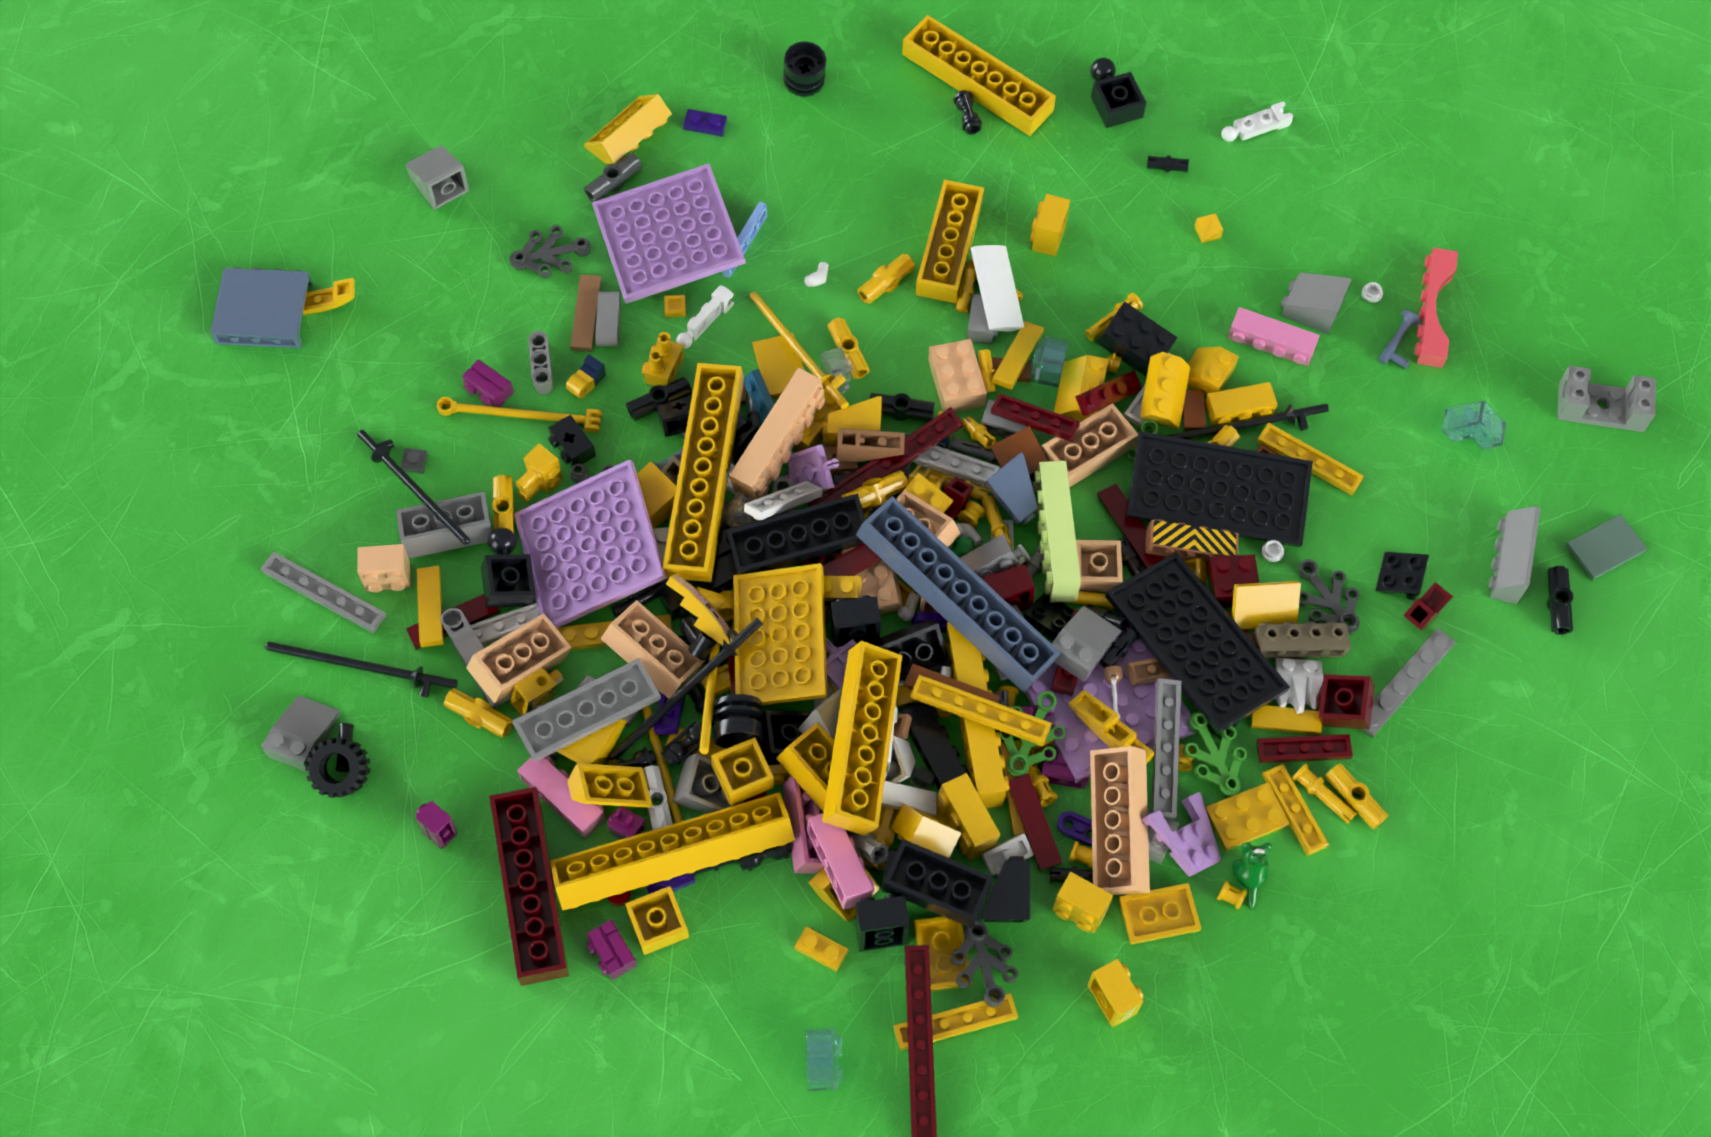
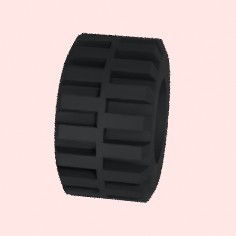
[305,737,371,798]

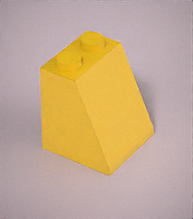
[823,396,882,446]
[637,461,676,528]
[557,718,628,765]

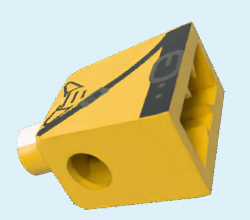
[510,668,564,716]

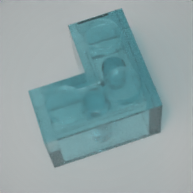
[1031,336,1068,388]
[1442,401,1506,449]
[806,1028,843,1091]

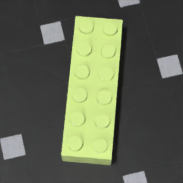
[1033,461,1081,602]

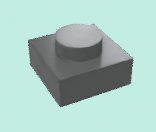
[401,448,428,474]

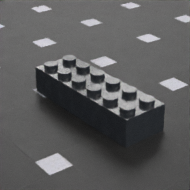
[726,493,865,575]

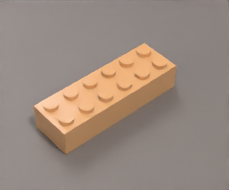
[729,368,825,501]
[1090,746,1150,895]

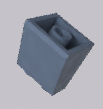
[984,452,1038,525]

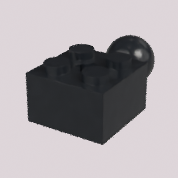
[1090,57,1146,128]
[480,527,536,608]

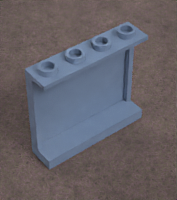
[211,267,312,348]

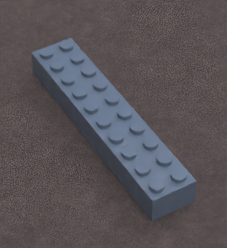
[856,496,1061,692]

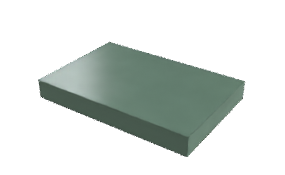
[1565,514,1648,580]

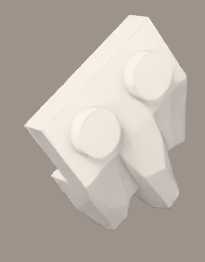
[1274,658,1323,714]

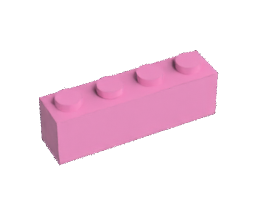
[1228,307,1320,366]
[517,756,605,839]
[783,776,823,874]
[806,813,874,910]

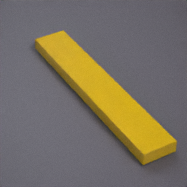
[910,675,1052,746]

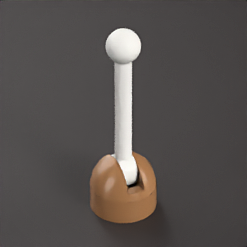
[1104,666,1123,720]

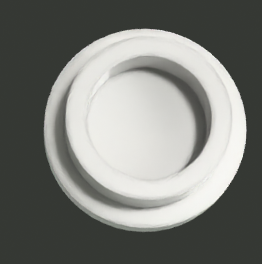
[1361,282,1383,303]
[1261,540,1284,562]

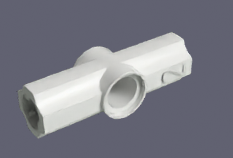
[643,765,673,830]

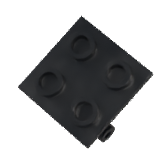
[1376,552,1429,600]
[1024,592,1074,640]

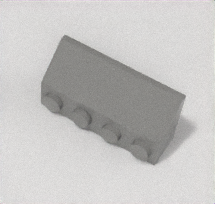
[396,492,493,559]
[1488,506,1541,604]

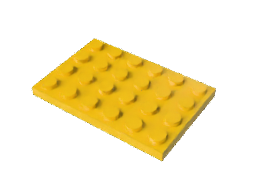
[733,563,828,705]

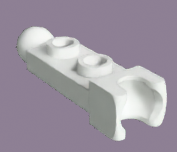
[1221,102,1293,142]
[676,285,734,349]

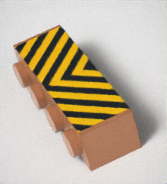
[1145,519,1239,563]

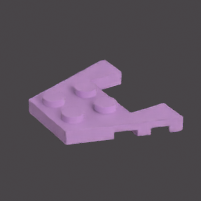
[1141,792,1222,877]

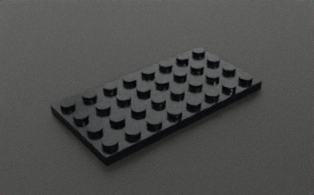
[1126,431,1313,547]
[1105,552,1290,734]

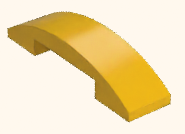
[303,278,355,315]

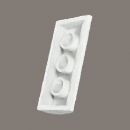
[970,245,1024,332]

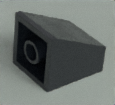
[978,856,1030,923]

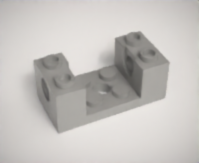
[1557,366,1656,432]

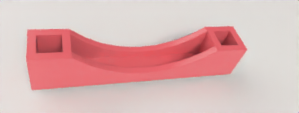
[1414,247,1458,368]

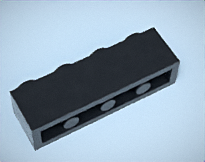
[658,551,738,621]
[902,702,970,790]

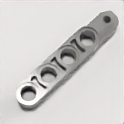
[441,608,512,709]

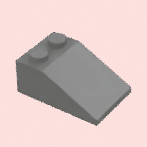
[1052,606,1121,682]
[261,695,341,773]
[673,753,744,814]

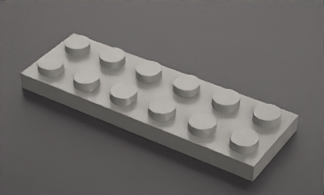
[512,658,661,762]

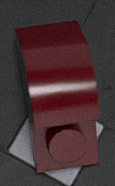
[943,476,974,522]
[1403,582,1453,630]

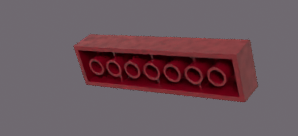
[489,787,569,986]

